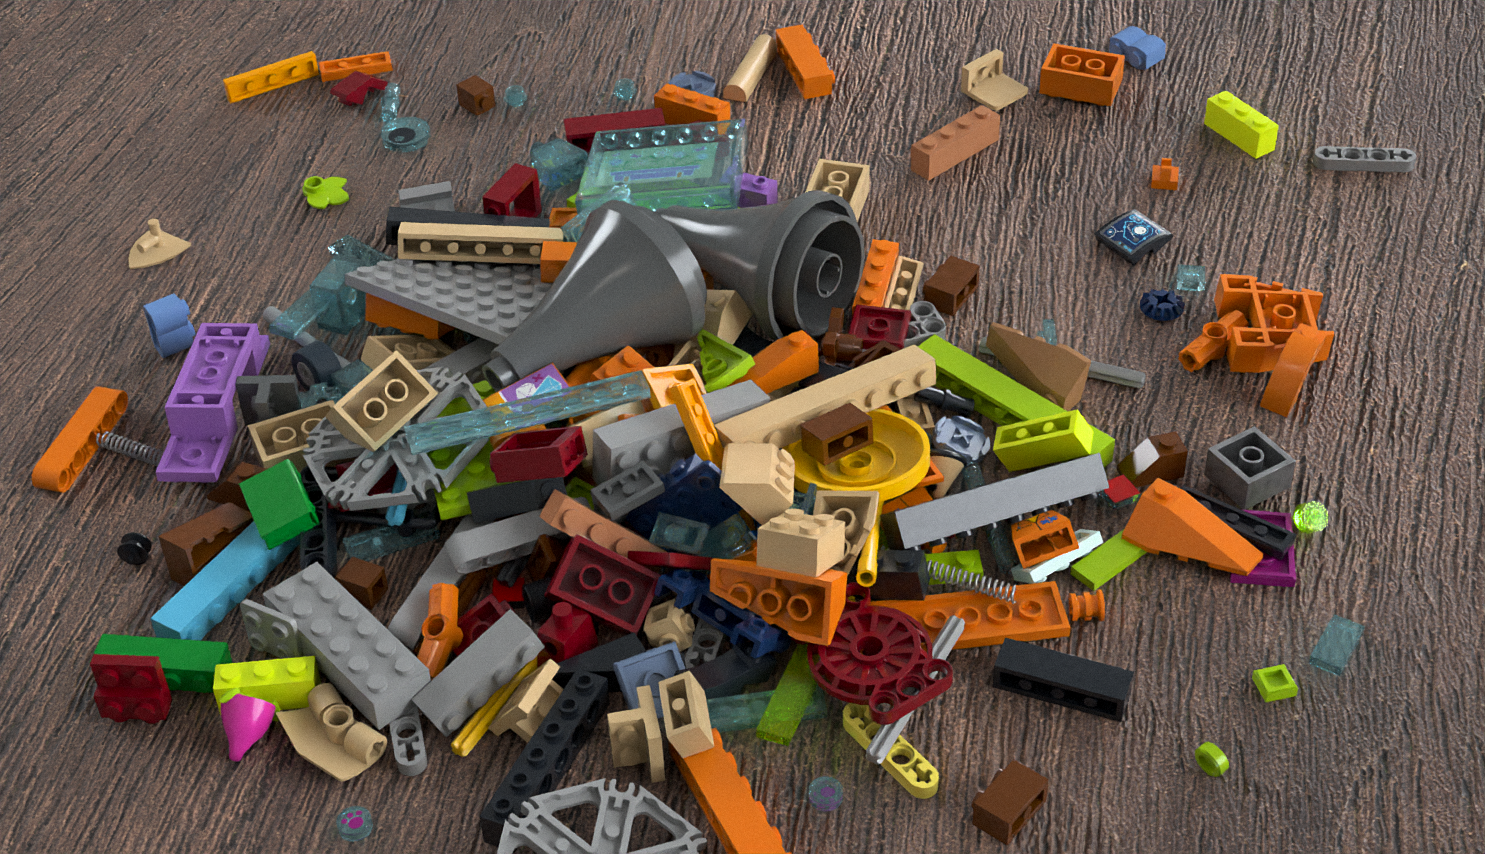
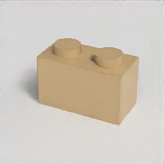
[658,671,714,758]

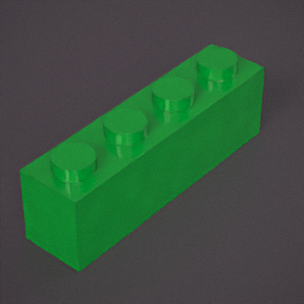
[89,634,233,693]

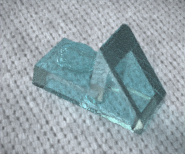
[649,512,710,556]

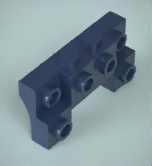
[654,568,792,659]

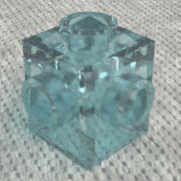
[299,382,342,409]

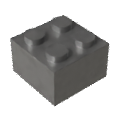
[1204,426,1296,510]

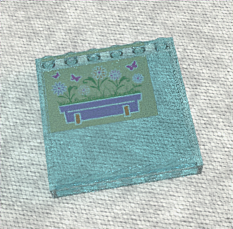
[575,119,749,224]

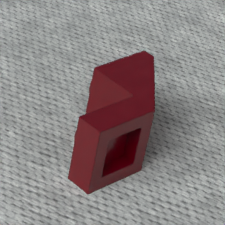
[330,71,388,106]

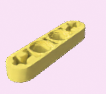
[843,703,939,799]

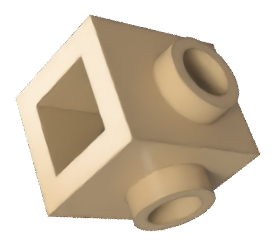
[644,599,695,652]

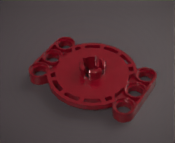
[790,582,953,725]

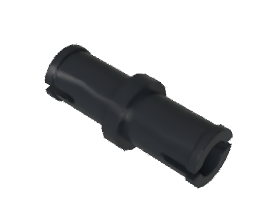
[914,387,975,417]

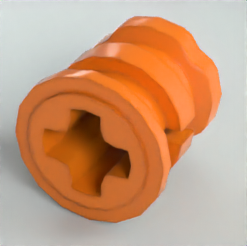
[1068,589,1105,622]

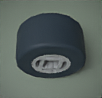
[291,340,343,396]

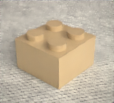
[757,509,845,577]

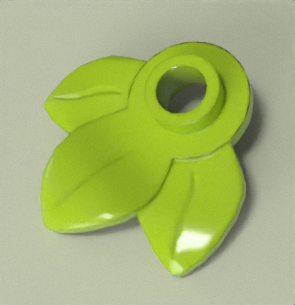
[302,176,349,209]

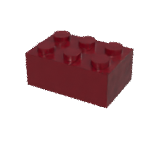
[544,534,662,636]

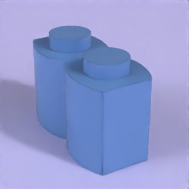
[1109,26,1166,70]
[143,293,196,358]

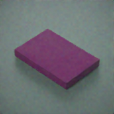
[1230,509,1296,587]

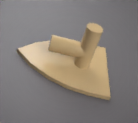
[128,219,191,269]

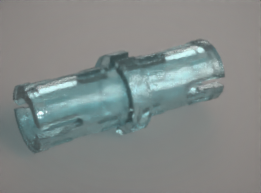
[381,83,401,123]

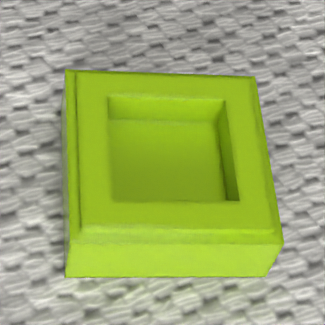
[1252,664,1298,703]

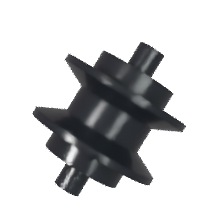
[117,532,152,565]

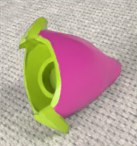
[219,687,281,762]

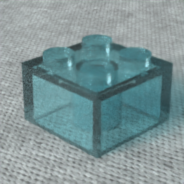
[309,254,366,335]

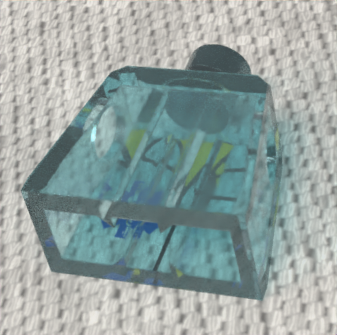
[530,138,589,192]

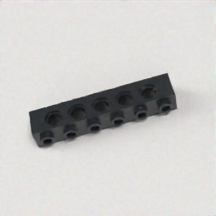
[479,668,610,853]

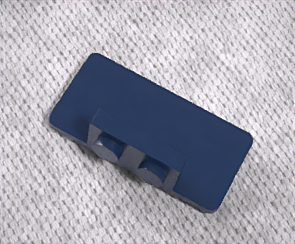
[626,454,743,553]

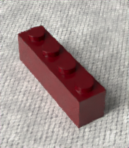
[563,108,667,156]

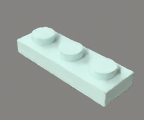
[1011,529,1103,584]

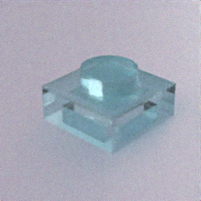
[1037,319,1057,346]

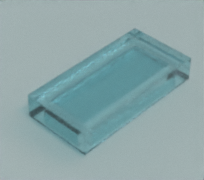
[1309,614,1365,676]

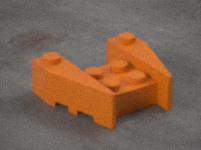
[1214,274,1334,373]

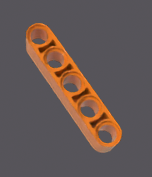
[31,386,128,493]

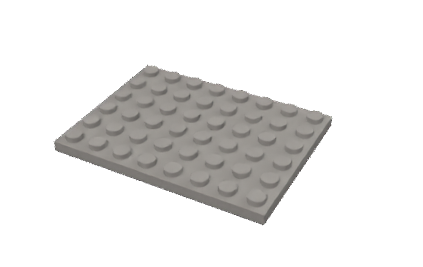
[345,257,553,344]

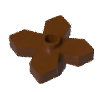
[821,307,863,366]

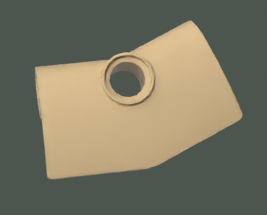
[276,683,387,782]

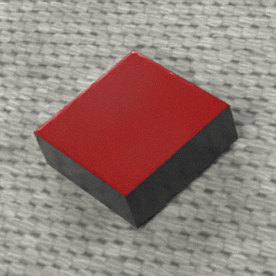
[492,578,525,609]

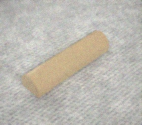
[723,34,777,102]
[883,256,924,310]

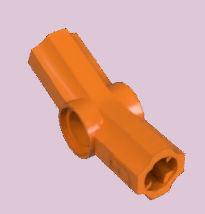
[417,582,463,681]

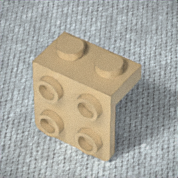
[961,49,1028,111]

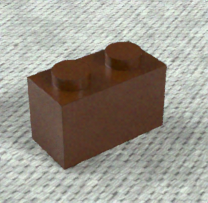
[922,255,980,316]
[800,403,874,466]
[971,759,1049,845]

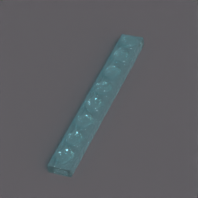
[404,370,651,455]

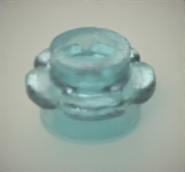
[613,78,637,100]
[504,85,527,107]

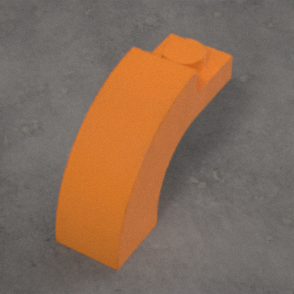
[1260,323,1327,417]

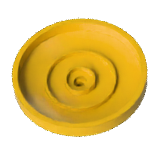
[782,408,930,502]

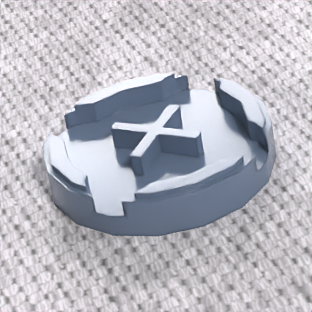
[669,71,716,97]
[932,416,990,464]

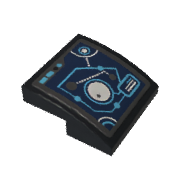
[1094,209,1173,265]

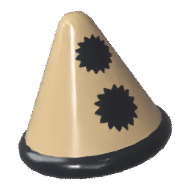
[928,449,967,499]

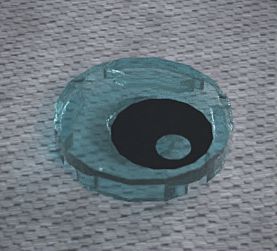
[381,117,431,152]

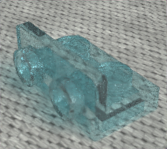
[687,513,753,576]

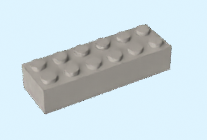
[592,380,770,485]
[263,562,431,730]

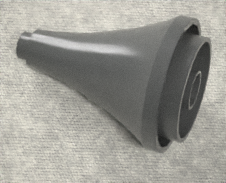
[654,190,864,341]
[482,200,707,392]

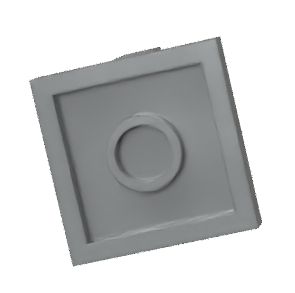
[398,181,455,211]

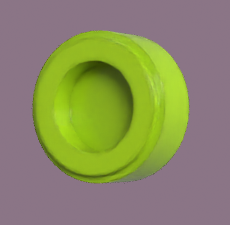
[1195,742,1229,777]

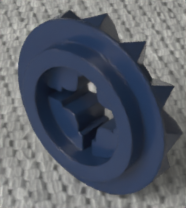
[1140,288,1185,321]

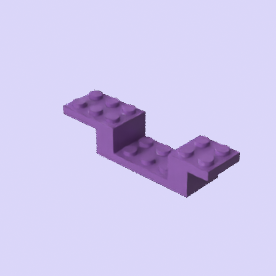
[156,323,270,483]

